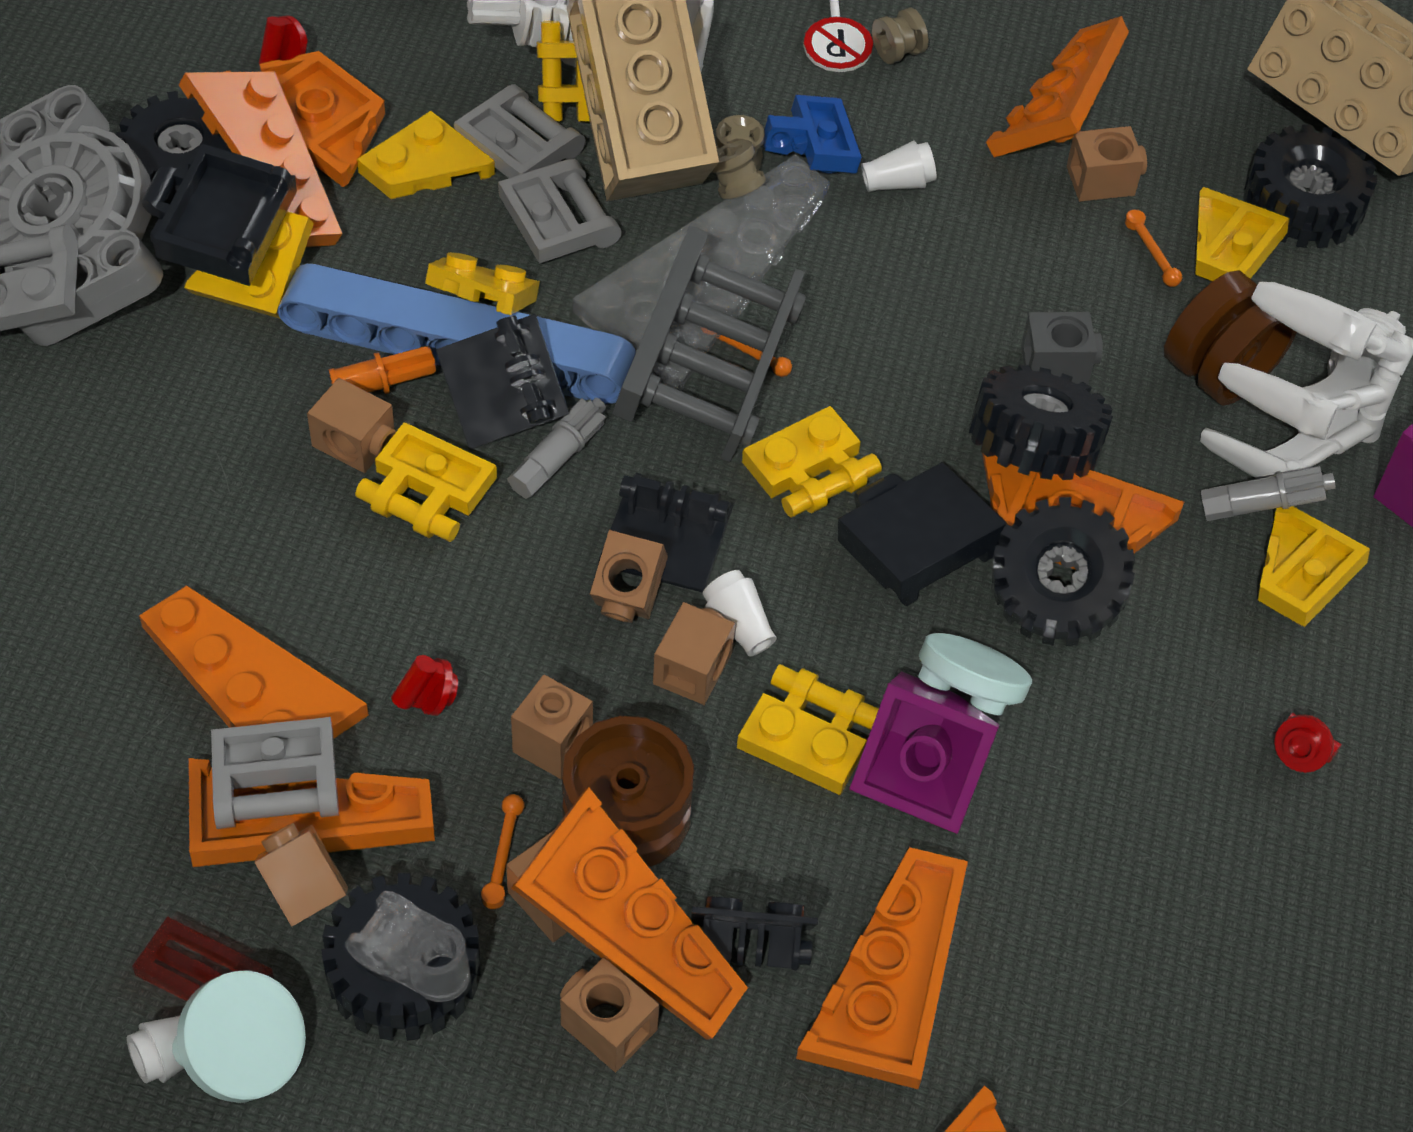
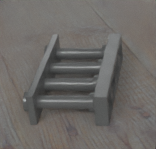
[612,225,807,462]

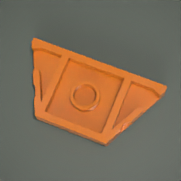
[224,51,385,187]
[982,453,1184,570]

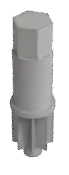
[507,398,606,499]
[1201,466,1336,521]

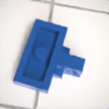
[763,95,862,173]

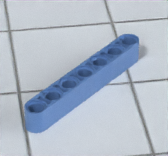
[278,263,636,404]

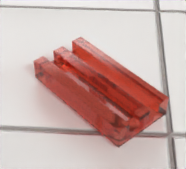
[132,916,274,1002]

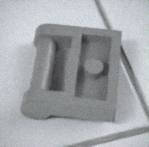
[454,84,586,178]
[498,159,622,264]
[0,224,78,331]
[211,717,339,829]

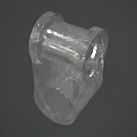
[345,891,470,1002]

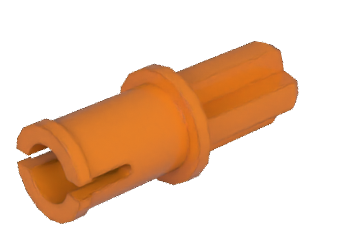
[328,346,436,394]

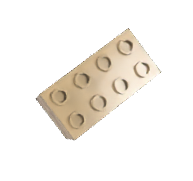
[567,0,719,201]
[1247,0,1413,176]

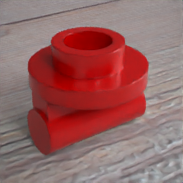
[259,15,308,64]
[391,655,458,716]
[1275,713,1342,773]

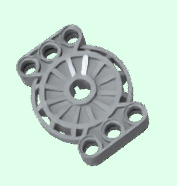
[0,85,163,346]

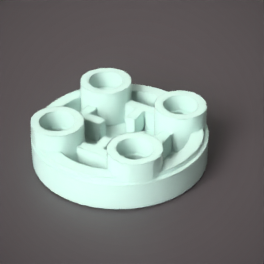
[918,633,1032,715]
[172,971,306,1103]

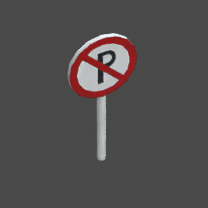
[803,0,873,72]

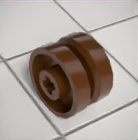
[1164,270,1297,406]
[562,716,694,867]

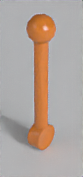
[1125,210,1182,287]
[700,326,792,377]
[481,794,525,909]

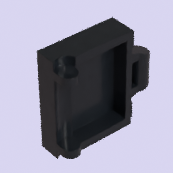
[141,143,297,286]
[838,462,1007,606]

